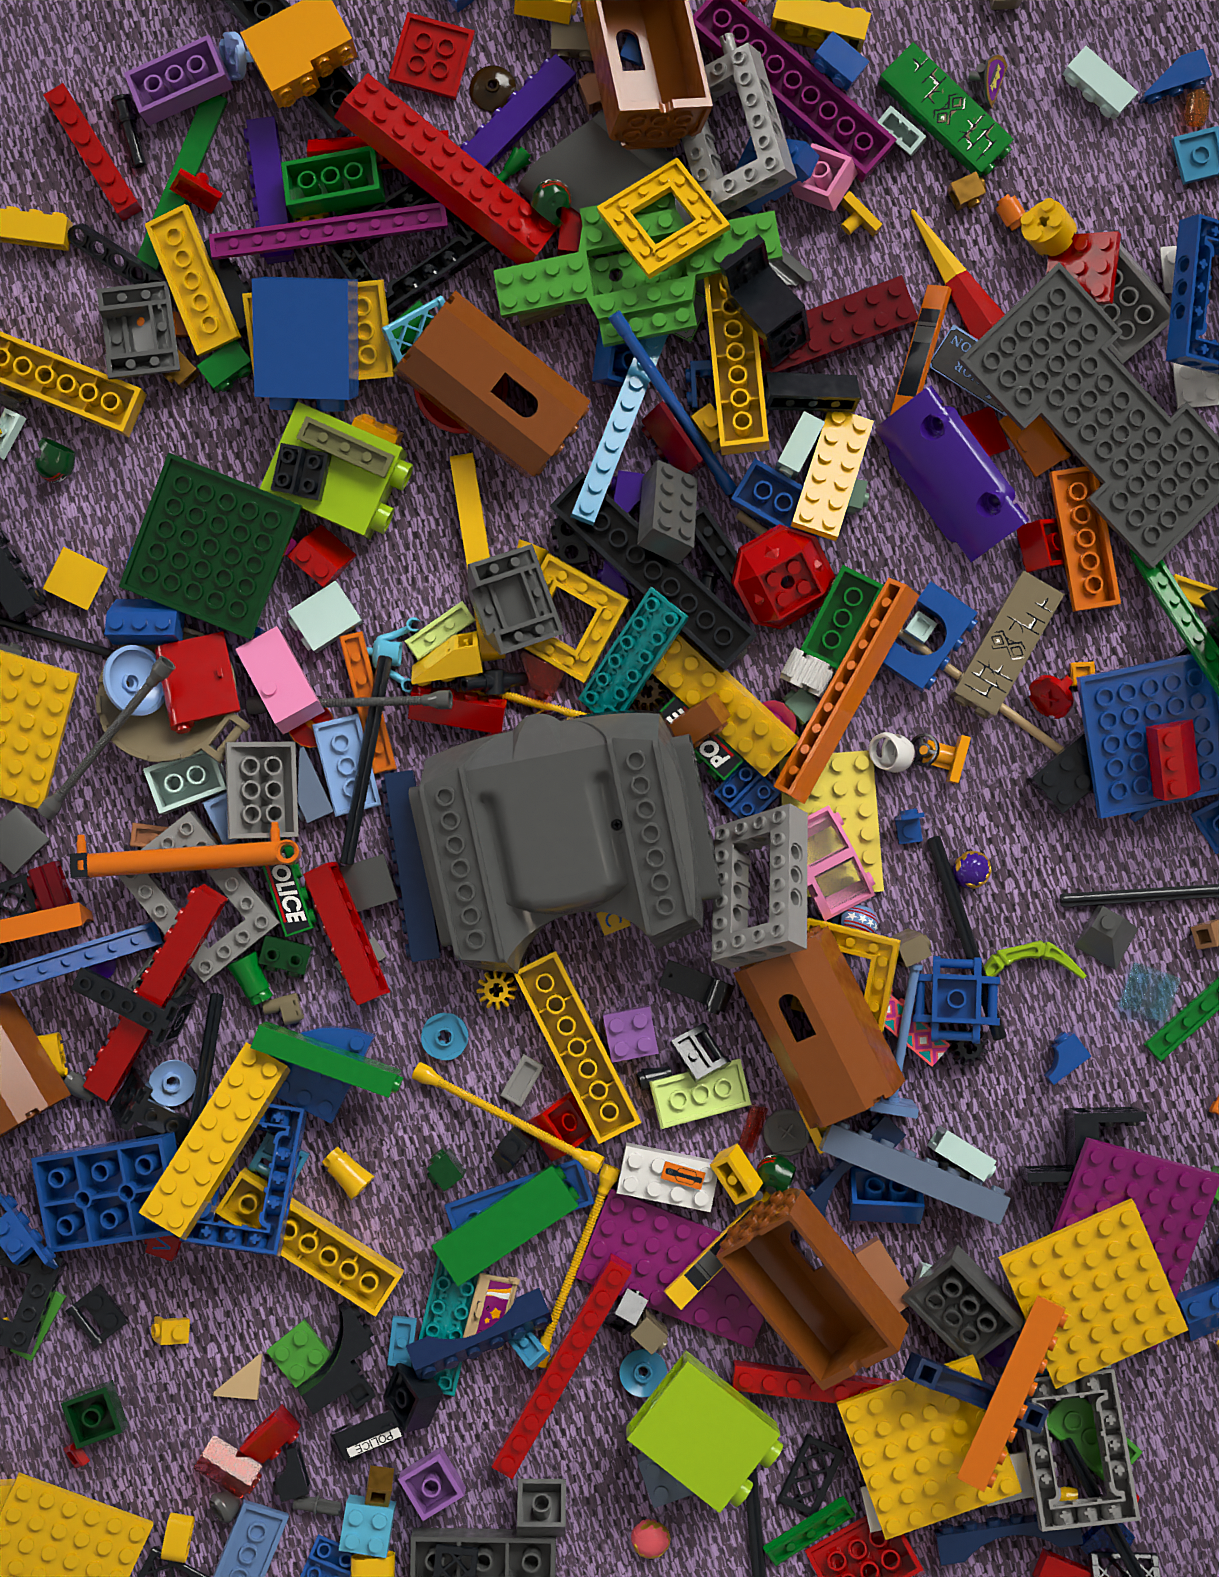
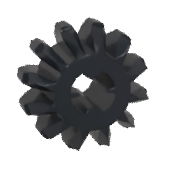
[948,1026,989,1066]

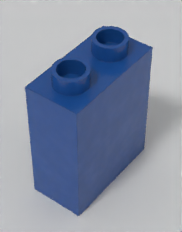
[252,277,359,412]

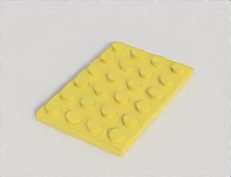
[778,750,884,897]

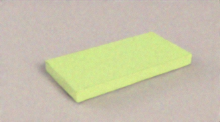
[649,1058,751,1129]

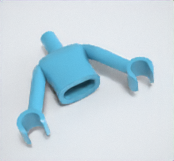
[367,617,420,693]

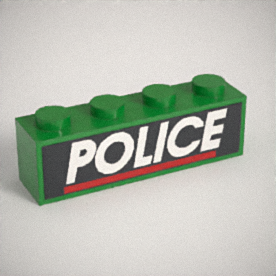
[659,695,744,781]
[262,838,318,937]

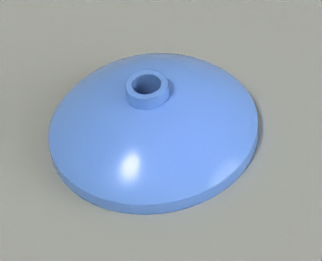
[103,645,165,716]

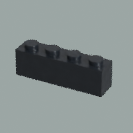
[203,239,252,336]
[763,372,861,413]
[695,505,739,600]

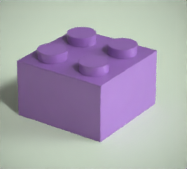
[603,1005,659,1063]
[398,1446,466,1521]

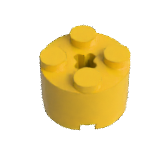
[1021,198,1077,256]

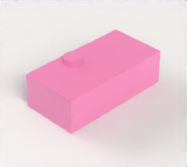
[235,626,325,734]

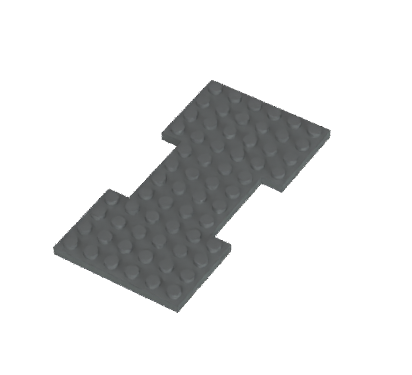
[957,262,1219,569]

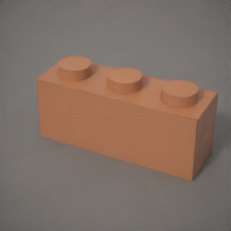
[852,1236,909,1312]

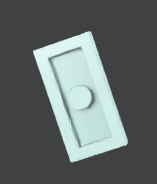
[0,408,26,460]

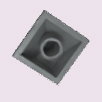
[1074,905,1138,970]

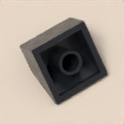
[383,1363,443,1433]

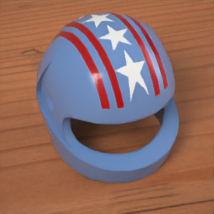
[832,905,878,934]

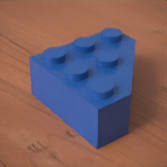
[735,136,820,214]

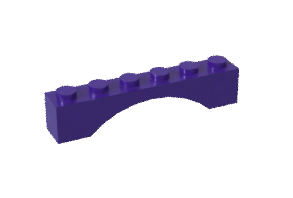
[597,470,645,616]

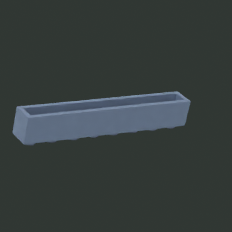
[819,1121,1011,1225]

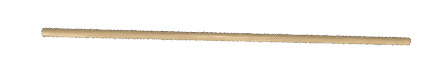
[735,510,1064,754]

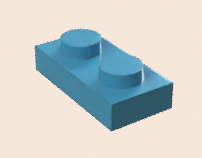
[387,1316,417,1367]
[508,1331,549,1370]

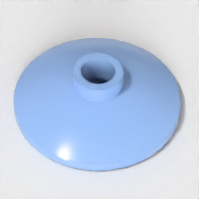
[149,1060,196,1106]

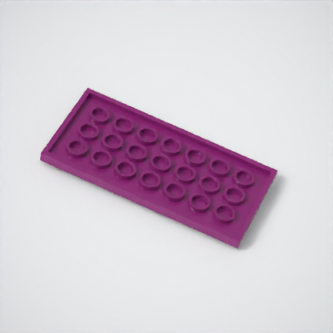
[575,1188,764,1348]

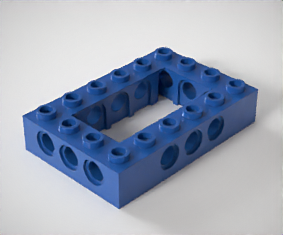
[1166,214,1219,375]
[180,1095,308,1257]

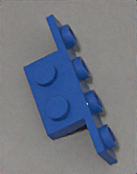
[0,1193,58,1269]

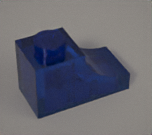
[1079,1522,1136,1554]

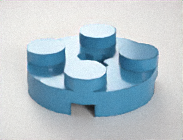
[421,1012,469,1061]

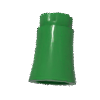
[226,951,273,1006]

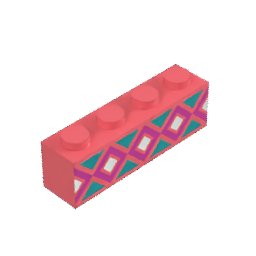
[885,990,950,1067]

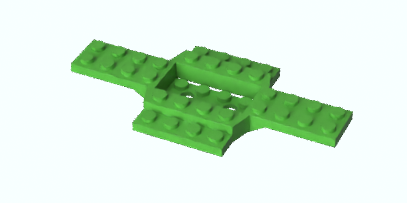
[493,192,783,347]

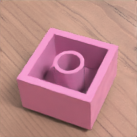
[791,143,858,212]

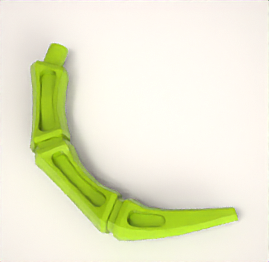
[984,940,1087,979]

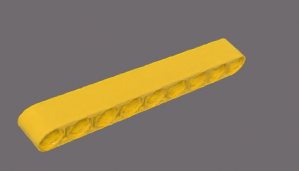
[450,453,506,662]

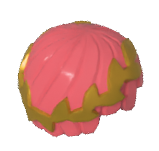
[631,1519,671,1559]

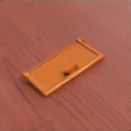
[999,415,1072,478]

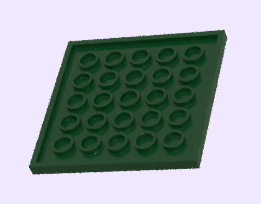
[119,452,303,640]

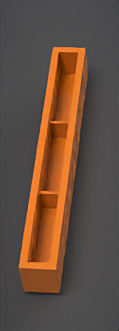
[957,1295,1068,1492]

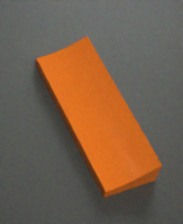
[1049,466,1121,612]
[0,902,94,944]

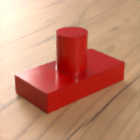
[169,168,223,214]

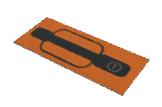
[661,1161,706,1190]

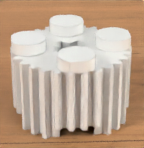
[780,647,836,698]

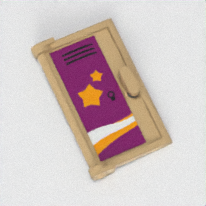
[463,1273,520,1350]

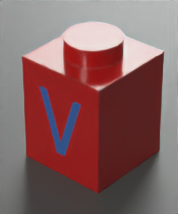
[144,1235,182,1262]

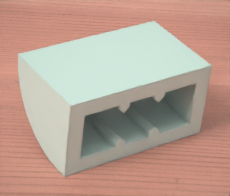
[877,106,926,156]

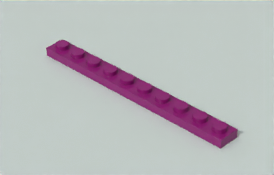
[209,203,448,260]

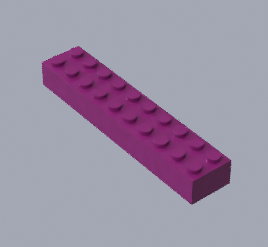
[693,0,897,183]

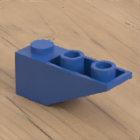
[1139,49,1212,104]

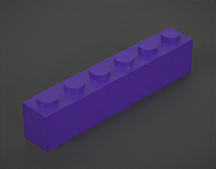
[460,54,576,171]
[243,116,295,264]

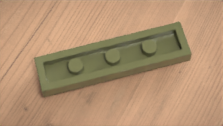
[297,416,395,479]

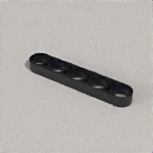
[68,223,170,290]

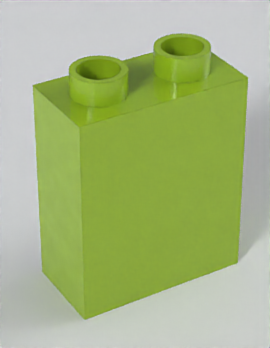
[260,401,413,540]
[626,1350,783,1513]

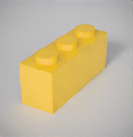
[0,206,73,251]

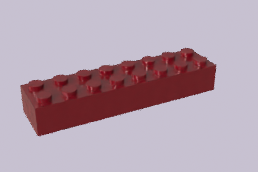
[758,275,919,379]

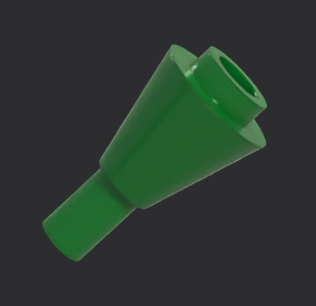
[497,146,531,183]

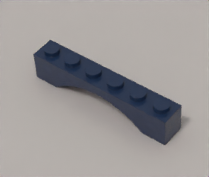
[804,1113,906,1218]
[406,1288,553,1380]
[902,1351,1049,1434]
[933,1511,1083,1566]

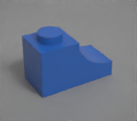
[1044,1031,1091,1085]

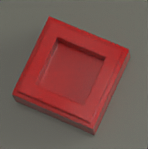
[63,1442,90,1468]

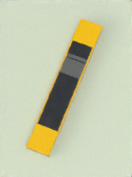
[663,1190,771,1310]

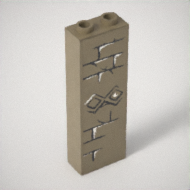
[950,571,1064,719]

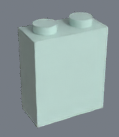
[775,411,825,481]
[288,581,364,653]
[927,1125,996,1181]

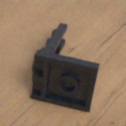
[71,967,197,1047]
[109,1067,190,1143]

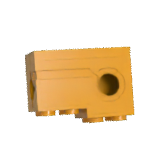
[240,0,358,108]

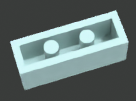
[1063,46,1138,120]

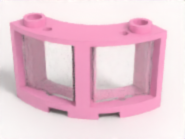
[807,805,875,921]

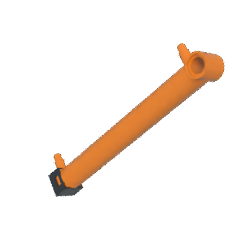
[69,822,302,879]

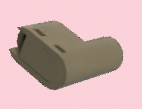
[262,992,304,1026]

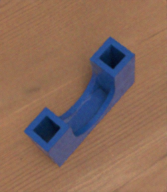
[881,581,978,693]

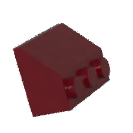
[641,401,705,475]

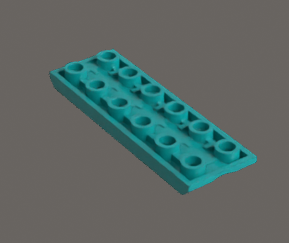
[578,587,688,713]
[412,1257,483,1396]

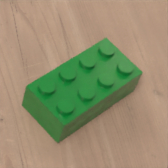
[281,146,386,219]
[800,565,884,670]

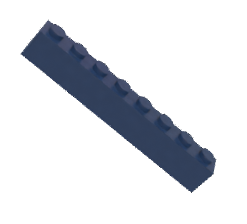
[381,770,442,962]

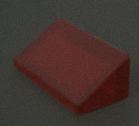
[738,1103,768,1153]

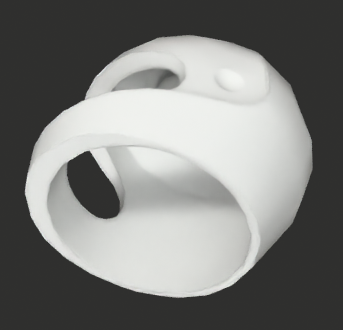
[869,732,915,772]

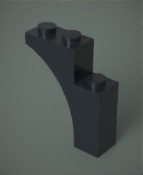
[297,1300,374,1415]

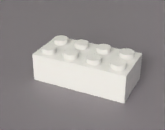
[616,1142,717,1212]

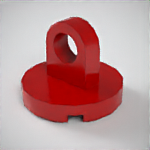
[1028,675,1074,719]

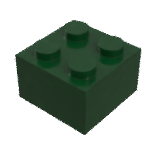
[61,1380,129,1449]

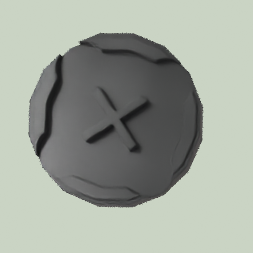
[763,1108,810,1156]

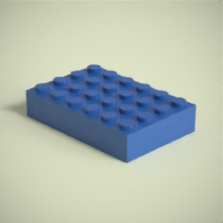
[31,1132,178,1252]

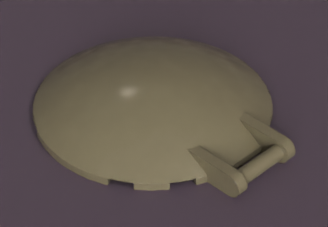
[96,627,251,764]

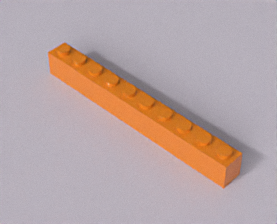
[773,577,919,804]

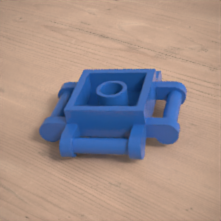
[912,956,1000,1044]

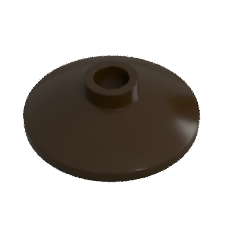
[470,65,516,112]

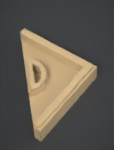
[213,1353,263,1400]

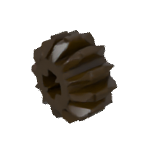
[631,675,667,711]

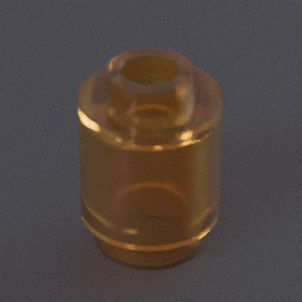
[1184,89,1210,127]

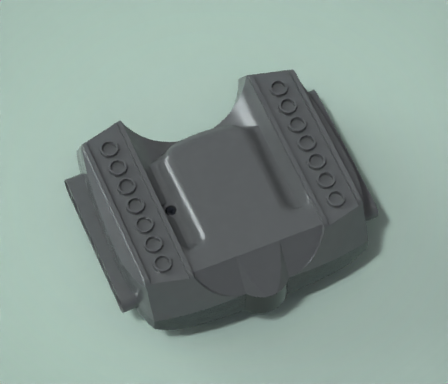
[409,710,723,974]

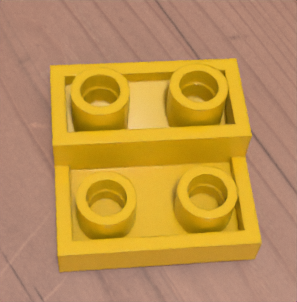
[42,547,108,611]

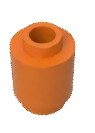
[995,194,1025,231]

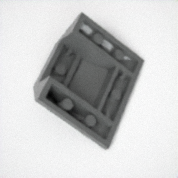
[97,281,180,380]
[468,544,564,655]

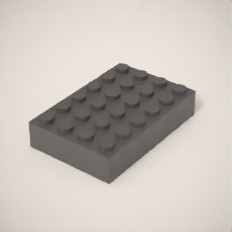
[410,1527,556,1577]

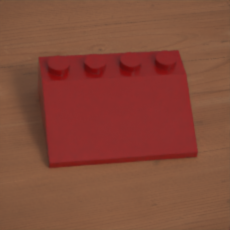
[804,1515,926,1577]

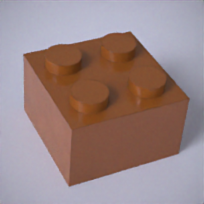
[669,692,731,748]

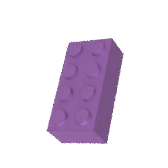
[124,35,234,126]

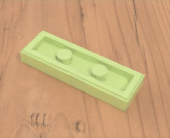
[405,601,476,661]

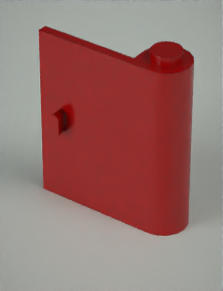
[155,632,241,734]

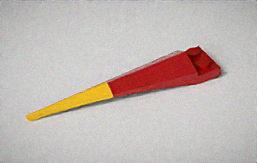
[911,209,1005,340]

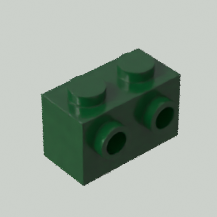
[258,935,314,978]
[427,1148,466,1191]

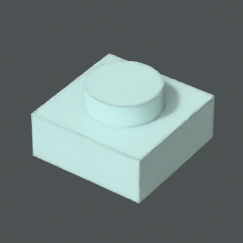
[903,610,937,644]

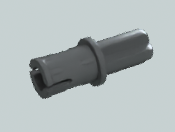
[293,1495,342,1516]

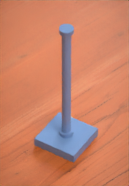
[869,964,923,1119]

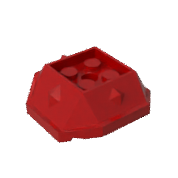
[731,524,835,629]

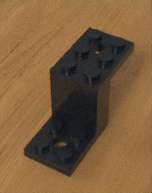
[719,234,811,368]
[1019,1107,1147,1186]

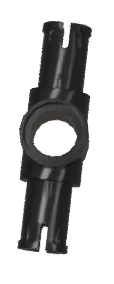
[460,669,528,695]

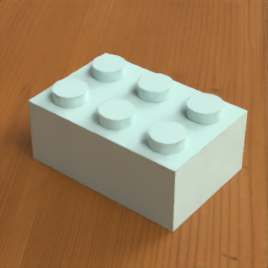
[143,745,227,814]

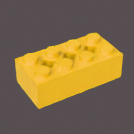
[770,0,871,53]

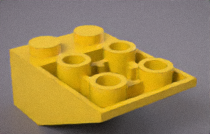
[411,631,483,686]

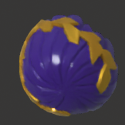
[952,851,991,889]

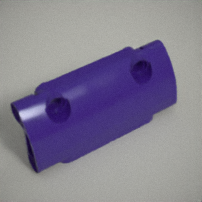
[874,385,1029,562]

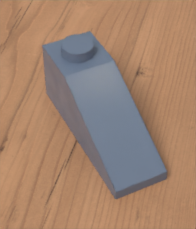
[297,747,334,825]

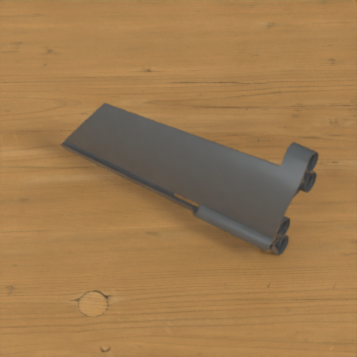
[516,110,812,295]

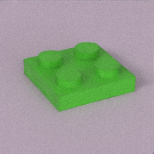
[266,1319,331,1388]

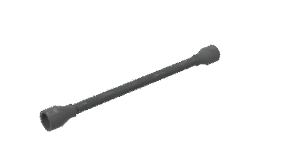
[38,656,175,820]
[247,690,453,714]

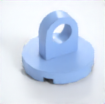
[219,31,254,81]

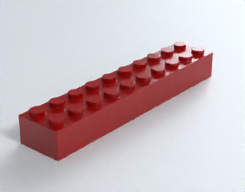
[334,73,557,265]

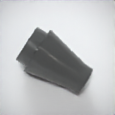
[63,1070,95,1103]

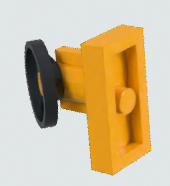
[911,733,971,784]

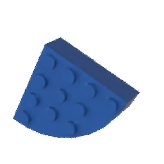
[270,1026,376,1124]

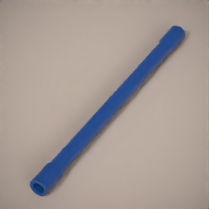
[608,310,737,496]

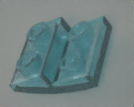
[1119,962,1181,1023]

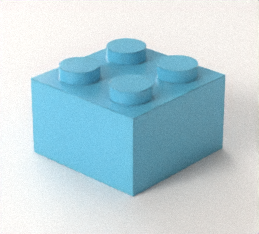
[339,1494,397,1558]

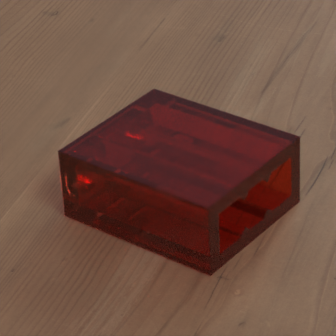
[193,1435,263,1499]

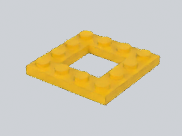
[597,158,730,279]
[524,553,630,683]
[790,917,901,1032]

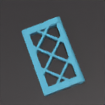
[381,295,445,364]

